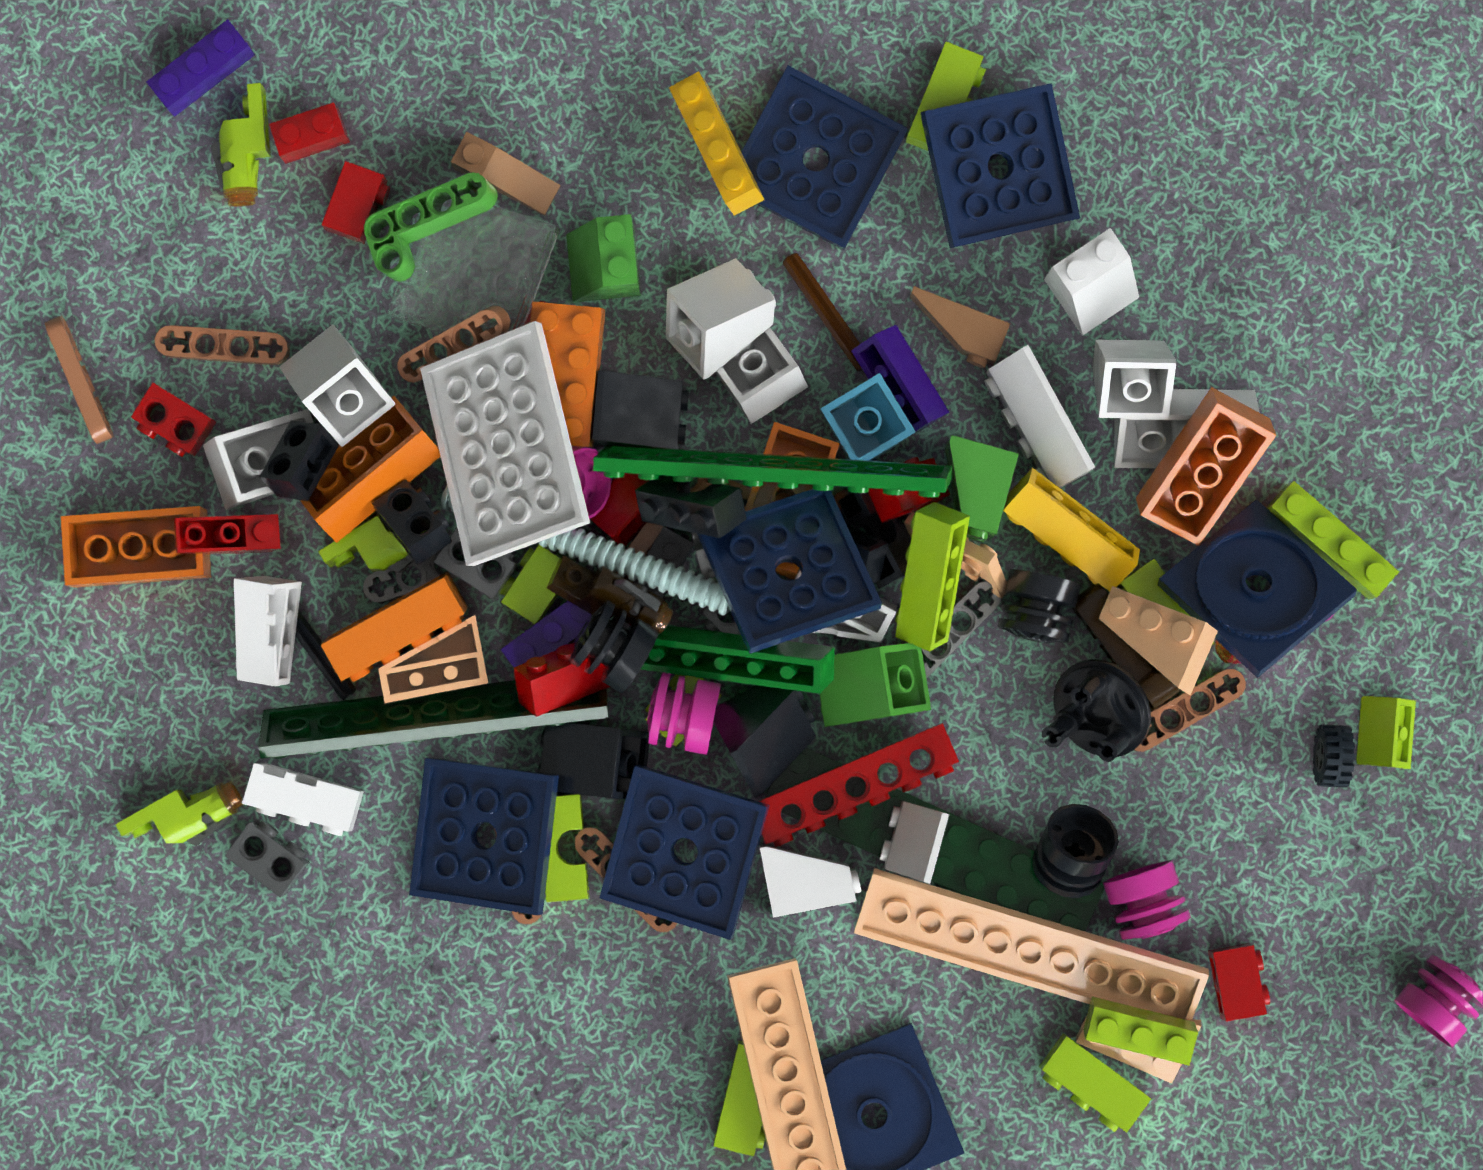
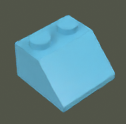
[820,373,915,461]

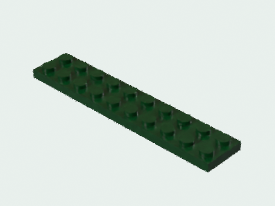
[258,680,609,759]
[765,748,1104,931]

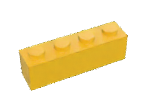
[669,71,765,216]
[1003,467,1140,592]

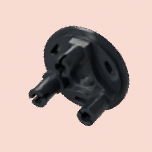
[1042,659,1151,762]

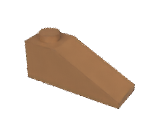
[451,132,560,216]
[910,286,1010,368]

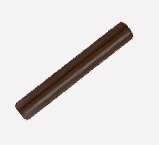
[783,253,863,371]

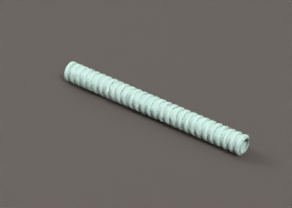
[441,486,730,616]

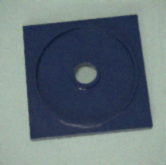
[741,65,909,250]
[920,83,1080,248]
[697,489,882,654]
[1157,499,1357,678]
[409,757,559,915]
[599,764,770,940]
[821,1023,965,1170]

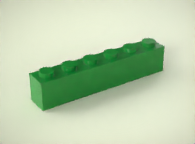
[640,623,834,694]

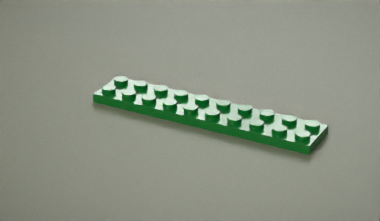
[593,445,952,497]

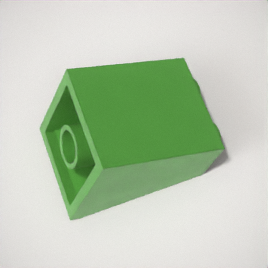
[566,214,641,303]
[945,435,1019,543]
[819,643,931,727]

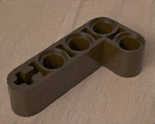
[1072,583,1181,710]

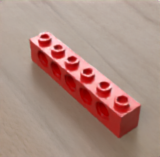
[759,723,959,847]

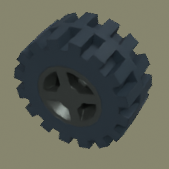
[1313,725,1355,787]

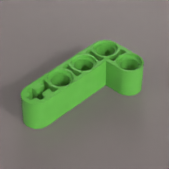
[364,172,498,282]

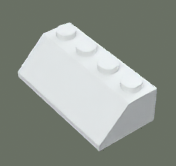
[984,345,1095,488]
[1114,389,1260,468]

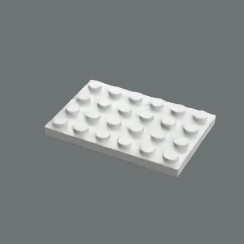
[420,321,590,566]

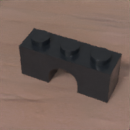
[635,475,747,538]
[833,487,911,589]

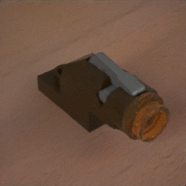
[546,556,673,634]

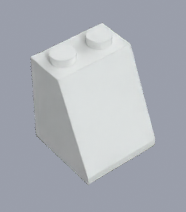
[1044,228,1139,336]
[666,258,776,380]
[279,324,396,447]
[1093,340,1176,419]
[759,845,861,918]

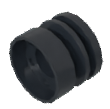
[997,569,1081,644]
[569,600,659,693]
[1032,804,1119,898]

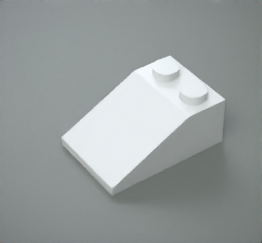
[716,327,808,424]
[203,409,313,510]
[879,801,949,884]

